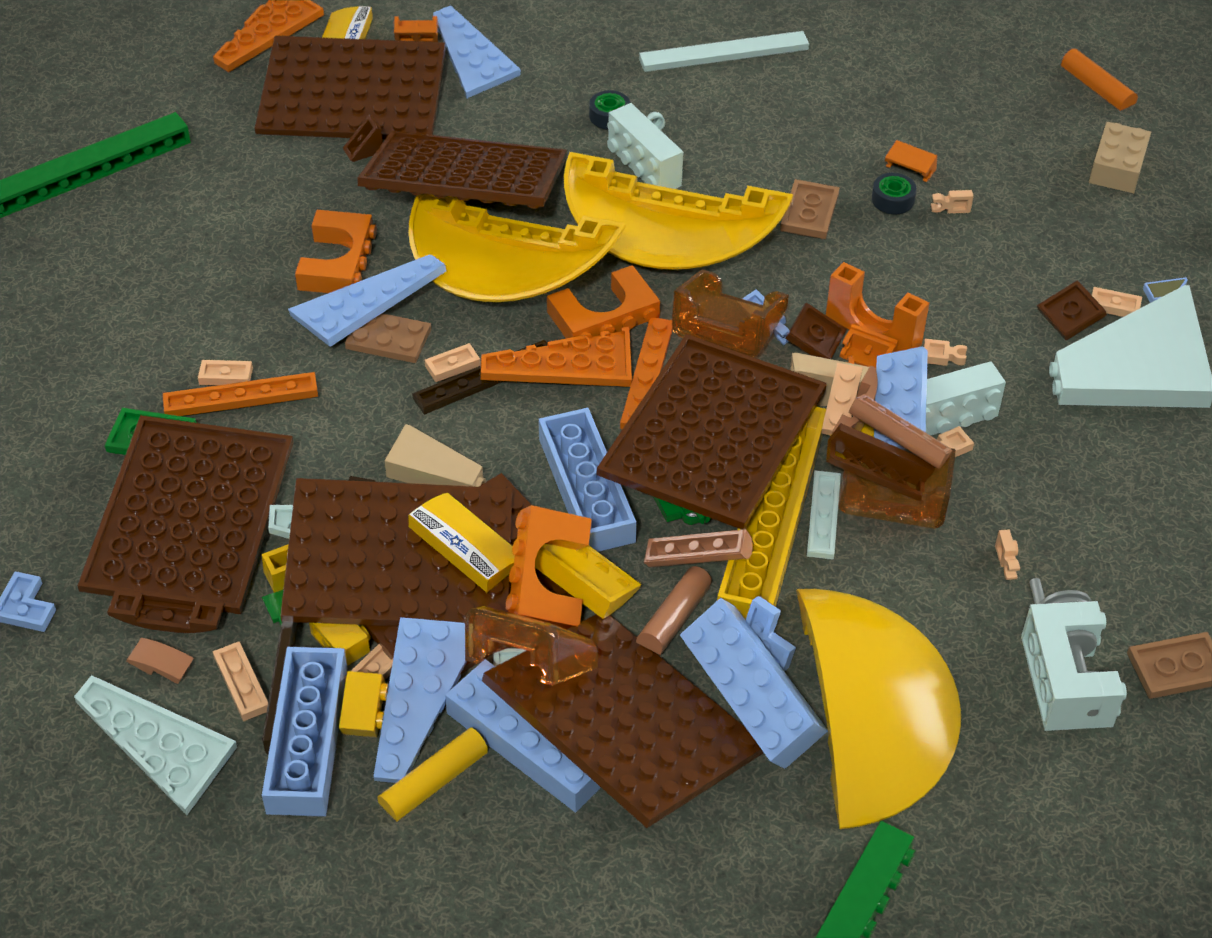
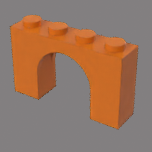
[295,210,377,293]
[826,262,929,352]
[547,265,660,339]
[506,505,592,630]

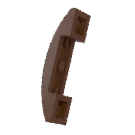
[107,590,224,633]

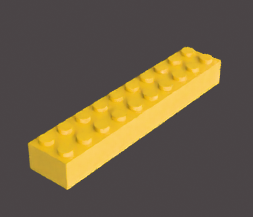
[717,407,826,620]

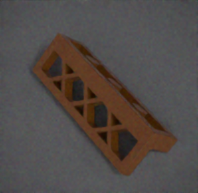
[826,423,935,502]

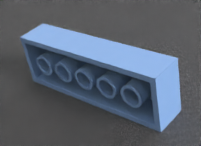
[539,408,636,552]
[680,598,828,769]
[262,647,347,816]
[445,659,601,813]

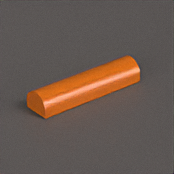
[1061,48,1138,111]

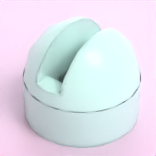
[647,112,665,130]

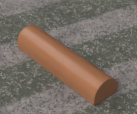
[849,394,952,469]
[644,529,753,567]
[636,566,711,655]

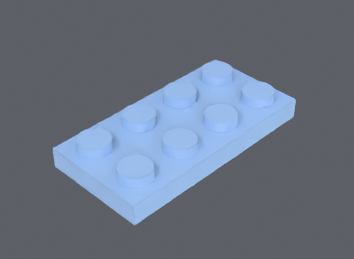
[874,346,928,450]

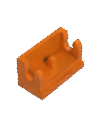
[394,16,438,42]
[885,140,937,182]
[840,324,898,368]

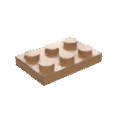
[780,179,840,239]
[345,313,432,363]
[1127,632,1212,699]

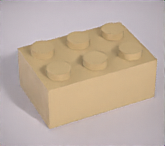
[1089,122,1151,193]

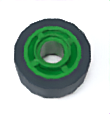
[589,90,631,129]
[872,173,916,214]

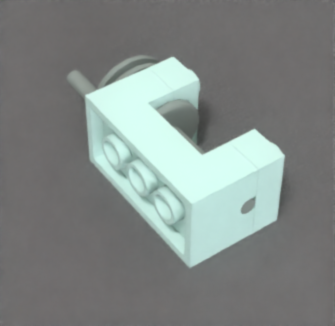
[1021,578,1127,731]

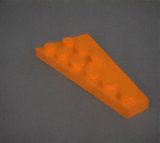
[213,0,324,72]
[481,326,632,387]

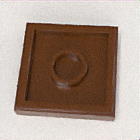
[1037,280,1107,340]
[785,302,847,359]

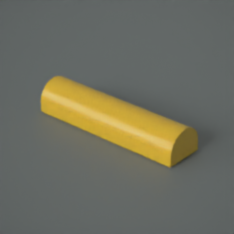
[377,727,488,822]

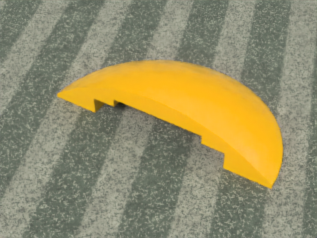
[564,152,793,269]
[409,194,626,302]
[797,589,961,829]

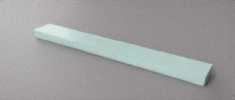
[639,31,809,72]

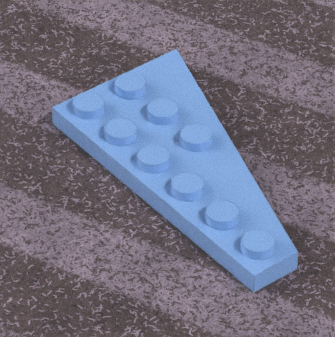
[433,6,521,98]
[288,254,446,347]
[373,617,485,783]

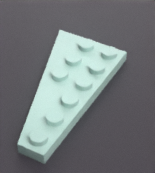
[74,675,237,815]

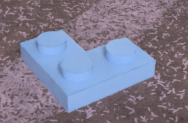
[0,571,56,632]
[746,596,796,671]

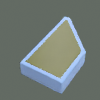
[1143,277,1187,303]

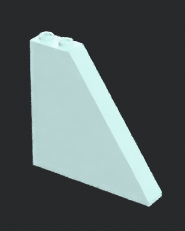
[1049,285,1212,408]

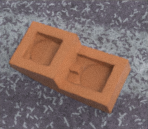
[126,638,194,684]

